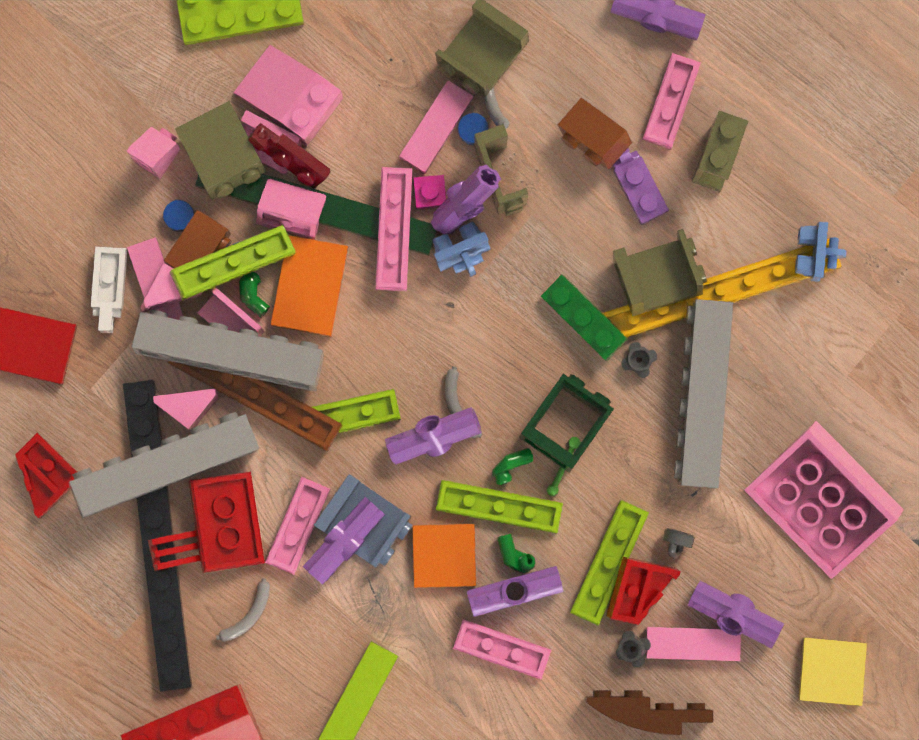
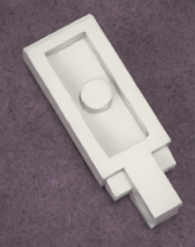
[91,247,128,333]

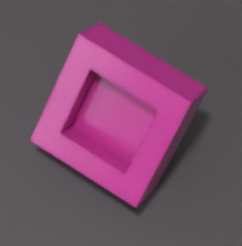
[414,175,446,210]

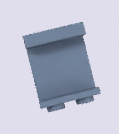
[314,474,413,568]

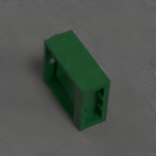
[519,373,614,473]

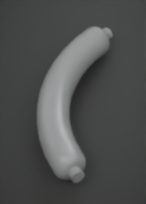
[483,87,509,129]
[445,366,482,438]
[216,578,270,642]

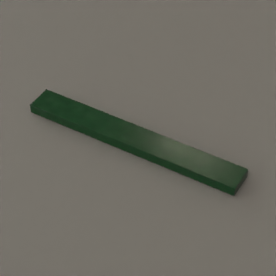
[195,174,437,256]

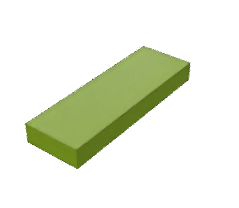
[312,389,401,433]

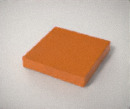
[413,524,476,588]

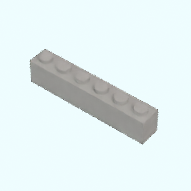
[674,299,733,488]
[132,310,324,392]
[69,412,259,519]

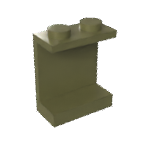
[435,0,529,97]
[175,101,266,200]
[692,111,748,192]
[474,124,528,216]
[613,229,707,316]

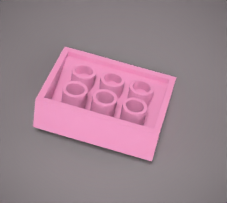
[745,421,904,579]

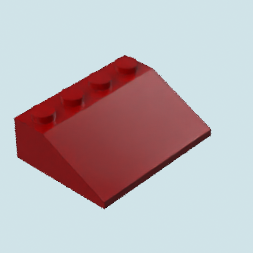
[120,684,264,740]

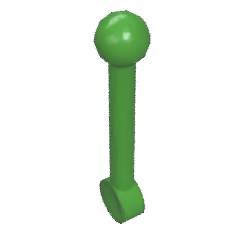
[546,437,581,496]

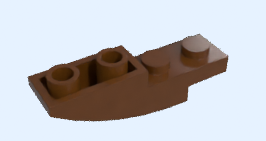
[586,690,713,735]

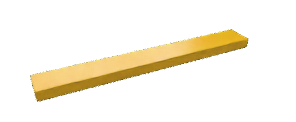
[603,238,842,338]

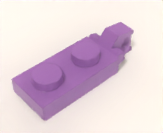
[613,148,669,225]

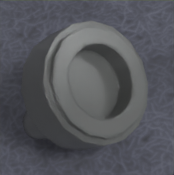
[662,528,695,559]

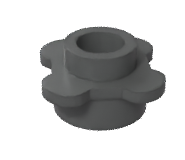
[621,342,657,378]
[616,631,651,667]

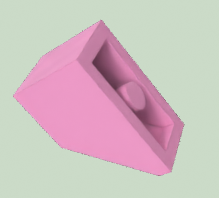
[127,127,180,179]

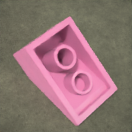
[233,45,343,146]

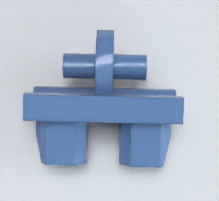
[433,222,491,277]
[795,222,847,282]

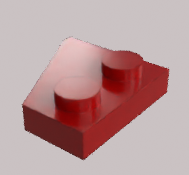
[15,433,78,519]
[606,556,681,625]

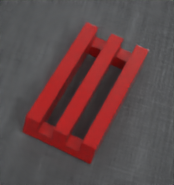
[148,530,200,571]

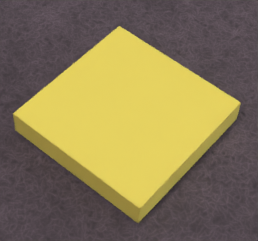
[798,638,867,706]

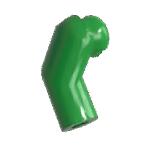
[239,272,270,318]
[492,448,533,486]
[497,534,536,573]

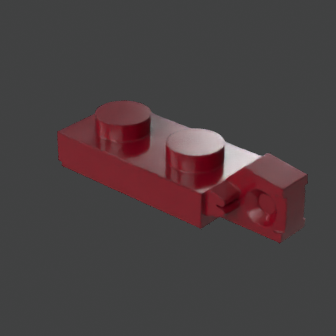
[247,123,331,189]

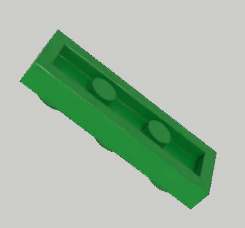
[541,274,628,361]

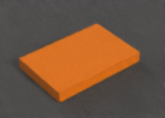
[271,235,348,337]

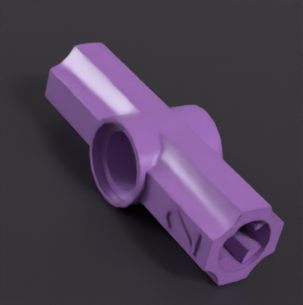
[610,0,706,41]
[431,165,501,235]
[385,407,482,465]
[303,497,385,584]
[466,566,564,617]
[688,581,784,649]

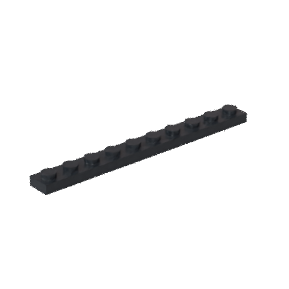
[123,380,192,692]

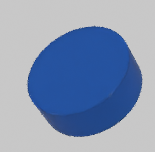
[458,113,489,145]
[163,200,195,232]

